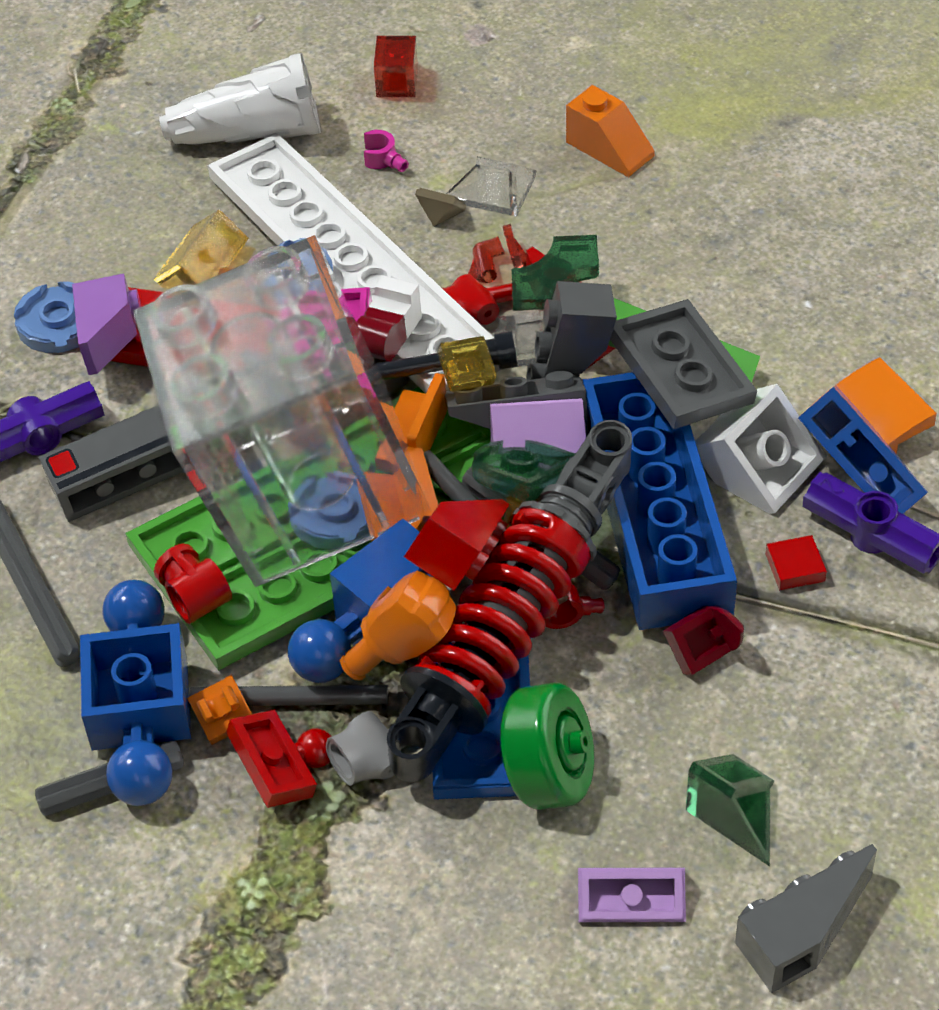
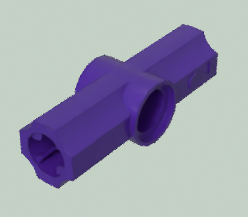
[0,381,105,462]
[802,472,939,574]

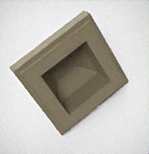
[415,188,466,227]

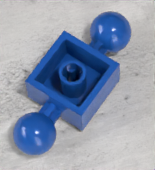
[288,518,446,683]
[80,579,192,806]

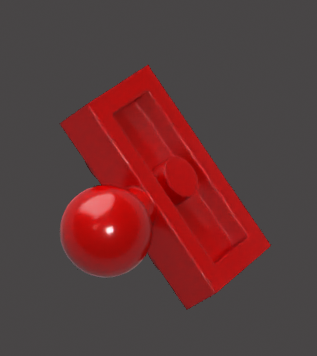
[226,710,332,808]

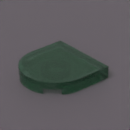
[472,440,576,501]

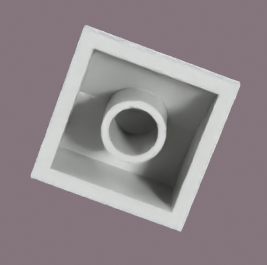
[695,384,827,514]

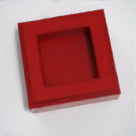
[765,535,827,591]

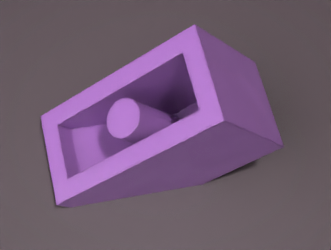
[72,273,142,375]

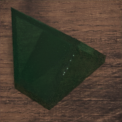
[686,754,775,867]

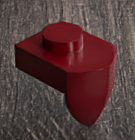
[663,606,744,675]

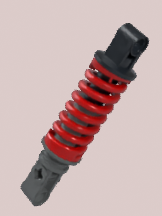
[387,420,632,782]

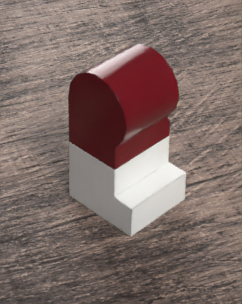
[351,275,422,362]

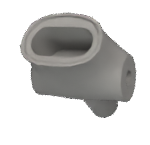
[326,711,401,786]

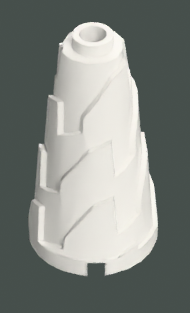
[159,53,321,145]

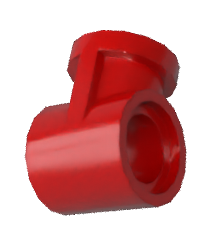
[153,544,232,624]

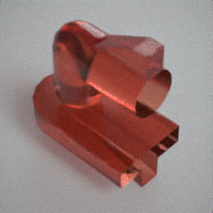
[468,223,526,283]

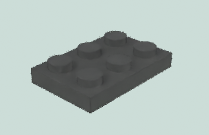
[610,299,757,429]

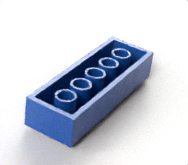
[583,372,737,630]

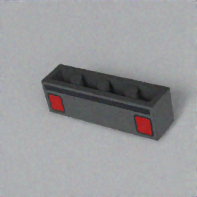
[39,384,236,522]

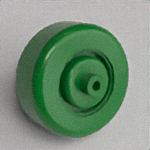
[500,683,594,810]

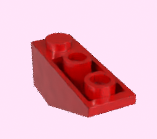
[404,499,510,590]

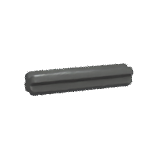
[35,740,184,816]

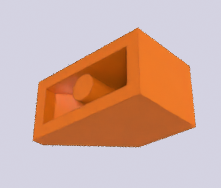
[566,85,655,178]

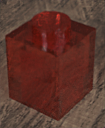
[374,36,418,97]

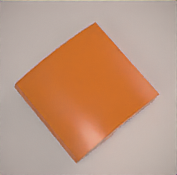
[810,357,937,454]

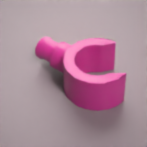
[364,130,409,172]

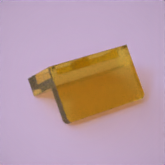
[154,209,249,298]

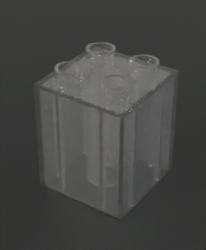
[133,235,432,587]

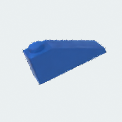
[798,385,928,514]

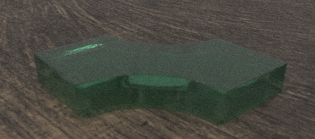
[511,235,599,311]

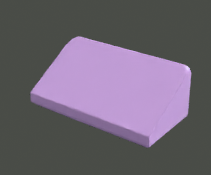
[490,398,586,460]
[578,867,686,922]

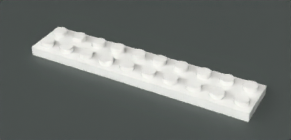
[207,133,501,394]

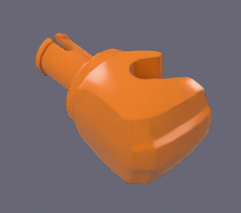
[340,570,456,681]

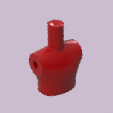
[442,274,516,325]

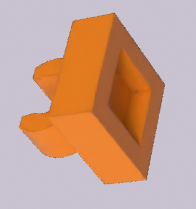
[187,675,252,745]

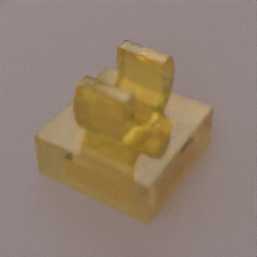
[437,336,497,392]

